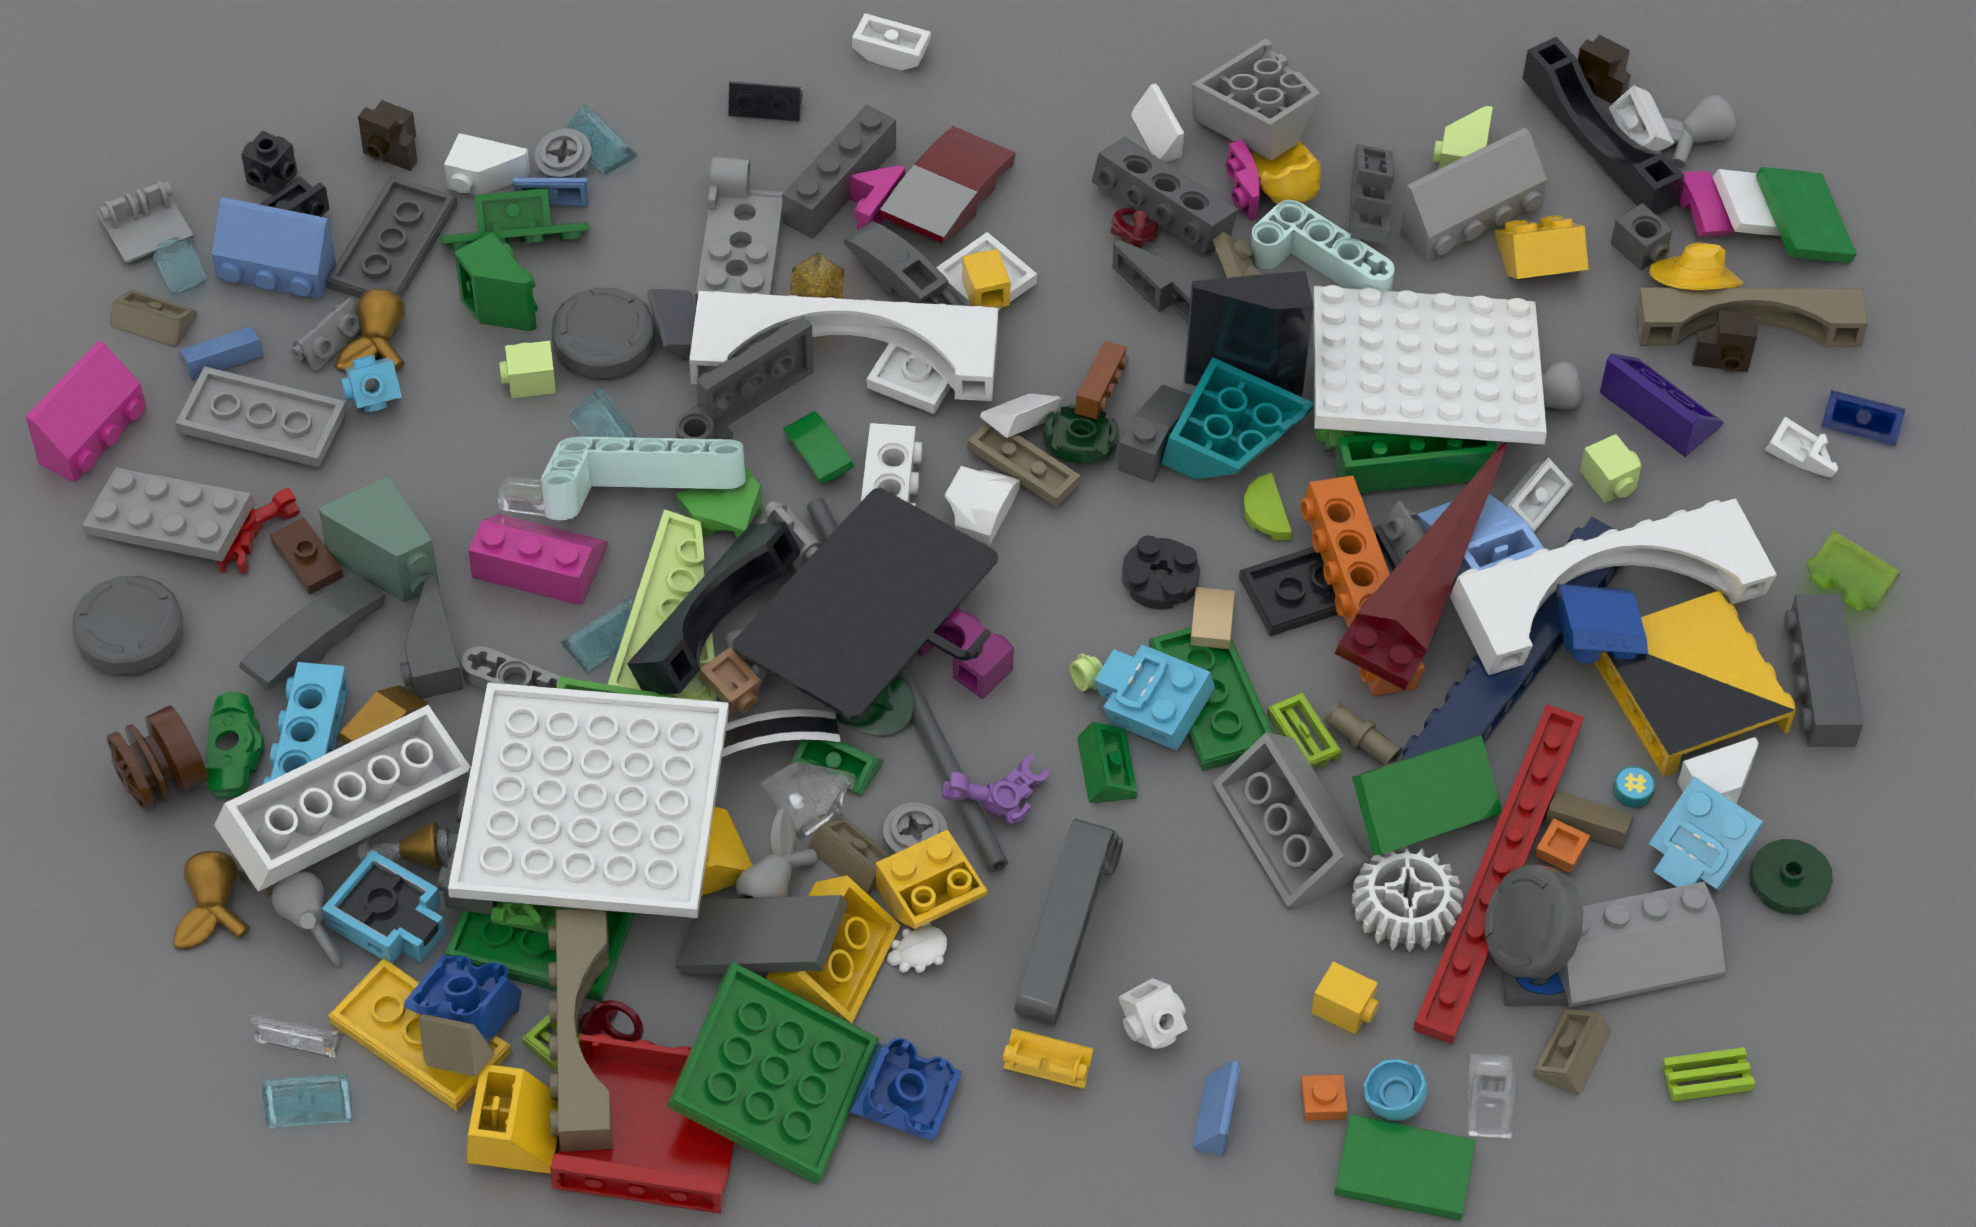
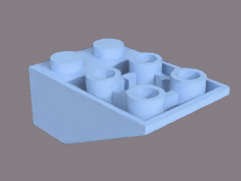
[1417,493,1544,580]

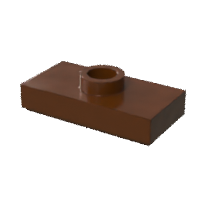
[270,517,343,594]

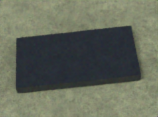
[1239,526,1401,636]

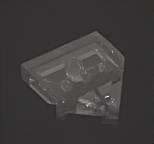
[761,763,856,840]

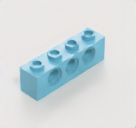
[263,662,349,784]

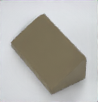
[110,290,197,346]
[1545,790,1634,849]
[809,816,891,894]
[1532,1008,1611,1094]
[419,1014,495,1076]

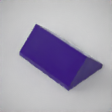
[1600,353,1724,457]

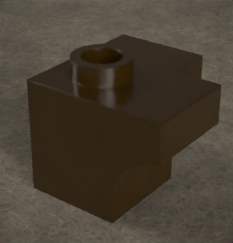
[1578,35,1631,104]
[358,100,418,171]
[1692,310,1758,372]

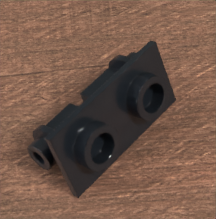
[728,81,803,121]

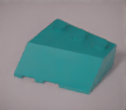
[1161,357,1314,479]

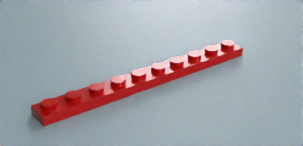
[1413,704,1584,1045]

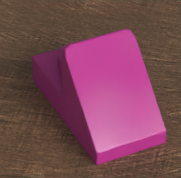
[849,165,905,231]

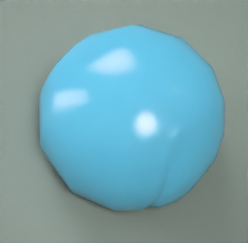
[1363,1059,1428,1121]

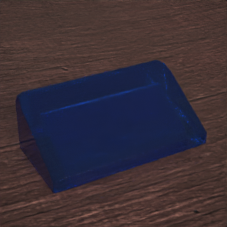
[1821,390,1905,446]

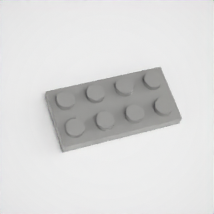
[175,366,347,468]
[82,467,255,562]

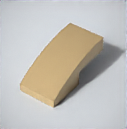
[1190,587,1235,649]

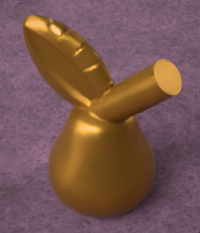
[335,289,406,371]
[173,851,250,949]

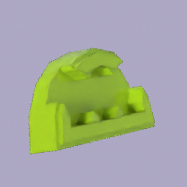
[1243,473,1292,541]

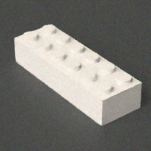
[214,705,471,892]

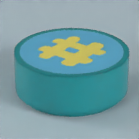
[1613,766,1655,807]

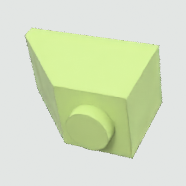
[1432,106,1493,170]

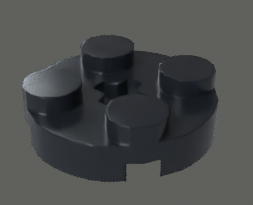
[1122,535,1200,610]

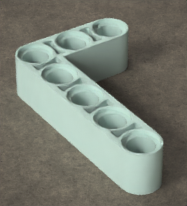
[541,437,746,520]

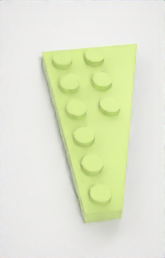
[608,509,717,702]

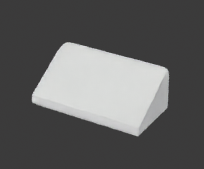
[1131,83,1184,162]
[1609,85,1674,151]
[980,394,1062,438]
[1502,457,1573,532]

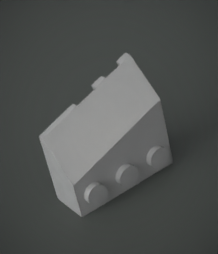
[1192,38,1320,161]

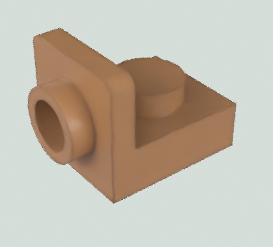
[699,647,761,719]

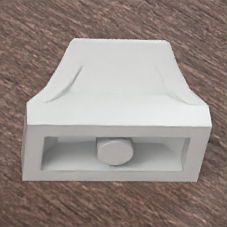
[852,13,931,71]
[945,466,1021,545]

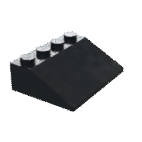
[1184,271,1314,397]

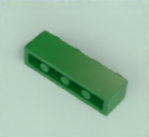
[1335,433,1496,493]

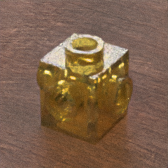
[790,252,844,299]

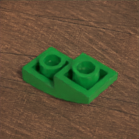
[782,411,854,485]

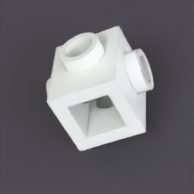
[1118,978,1188,1049]

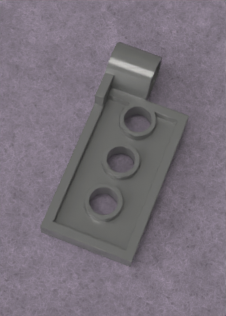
[676,316,814,439]

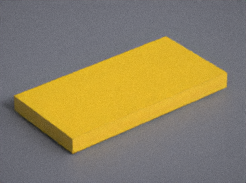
[328,958,511,1111]

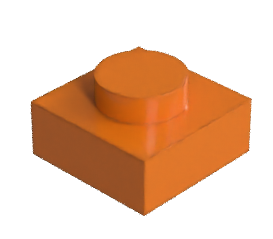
[1535,819,1590,873]
[1300,1074,1348,1121]

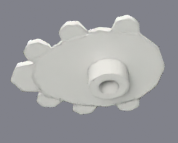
[887,922,947,973]

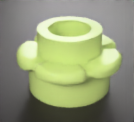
[1069,653,1103,691]

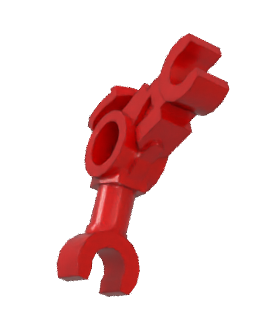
[217,488,300,574]

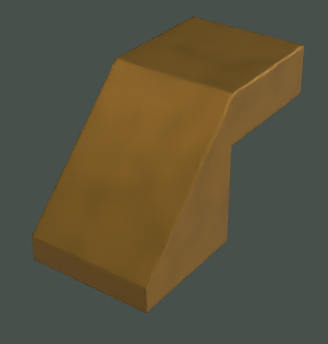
[337,685,430,745]

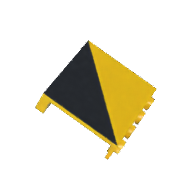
[1594,590,1796,777]

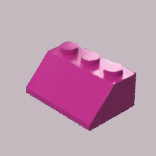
[25,340,146,483]
[468,513,608,605]

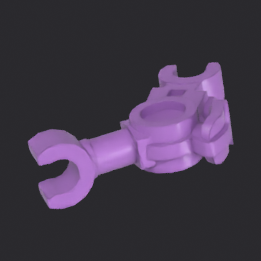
[942,754,1050,826]

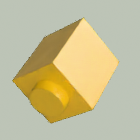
[962,249,1011,308]
[1311,961,1380,1035]

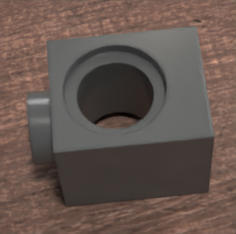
[1611,203,1673,270]

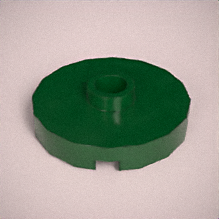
[1043,405,1119,463]
[1750,839,1833,915]

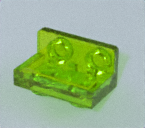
[1806,531,1900,612]

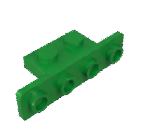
[441,188,589,250]

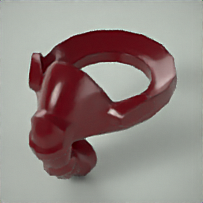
[1111,207,1158,249]
[579,1000,644,1042]

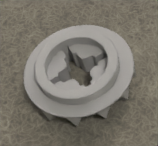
[534,128,593,178]
[883,802,948,854]

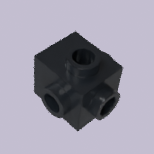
[241,130,297,195]

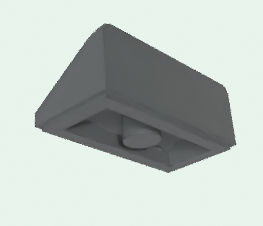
[647,289,696,361]

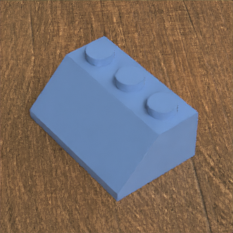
[212,197,336,299]

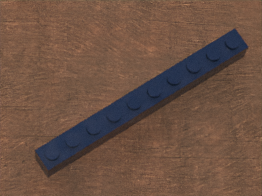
[1390,517,1623,764]

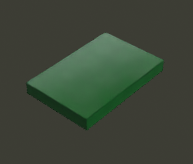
[1756,167,1857,263]
[1334,1114,1476,1221]

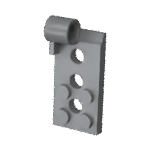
[695,157,784,303]

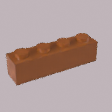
[1074,341,1129,420]

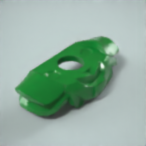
[206,692,265,799]

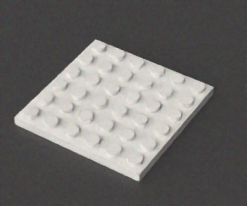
[1313,285,1547,444]
[448,683,729,918]

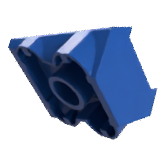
[1557,584,1648,664]
[404,954,522,1046]
[849,1038,962,1141]

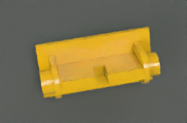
[1003,1028,1094,1089]

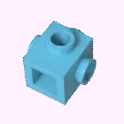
[341,355,402,412]

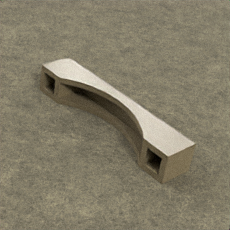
[1635,287,1868,347]
[548,908,613,1152]

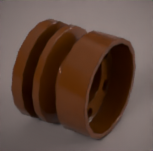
[107,705,208,812]

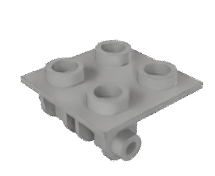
[97,181,194,264]

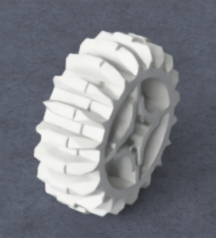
[1351,846,1463,952]

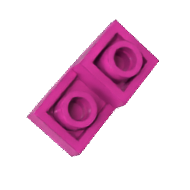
[1225,139,1260,221]
[1680,171,1734,237]

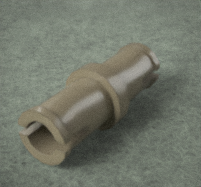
[1324,701,1403,766]

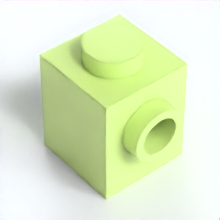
[499,341,556,398]
[1580,434,1642,503]

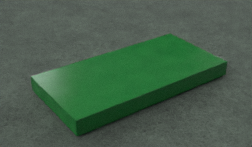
[1149,627,1274,771]
[1352,735,1502,856]

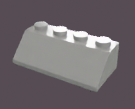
[1400,127,1547,262]
[1213,732,1371,908]
[1558,881,1726,1008]

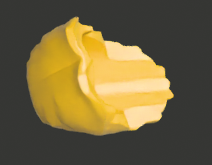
[1251,139,1321,204]

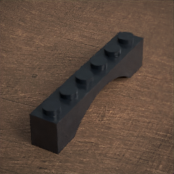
[1522,36,1685,215]
[627,521,800,695]

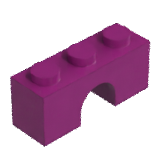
[918,608,1014,699]

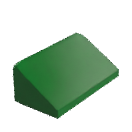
[1078,722,1138,803]
[791,739,884,795]

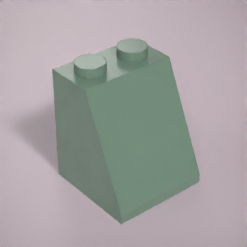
[318,476,439,603]

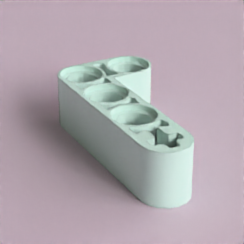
[1250,200,1395,293]

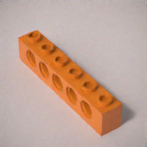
[1300,475,1425,696]

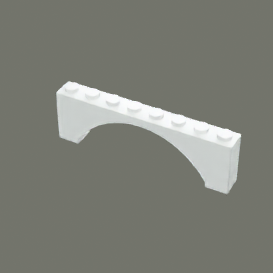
[689,291,998,401]
[1450,498,1777,675]

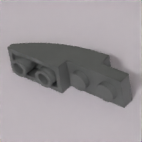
[844,221,963,306]

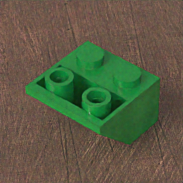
[454,233,538,331]

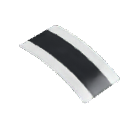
[722,709,840,757]

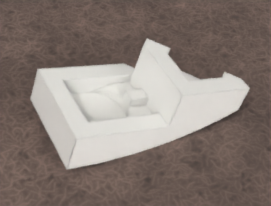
[1765,417,1838,478]

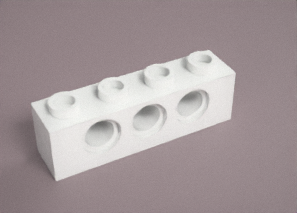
[861,423,922,507]

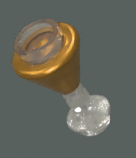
[358,821,450,870]

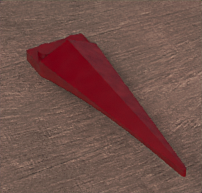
[1335,443,1507,690]

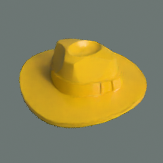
[1649,242,1743,290]

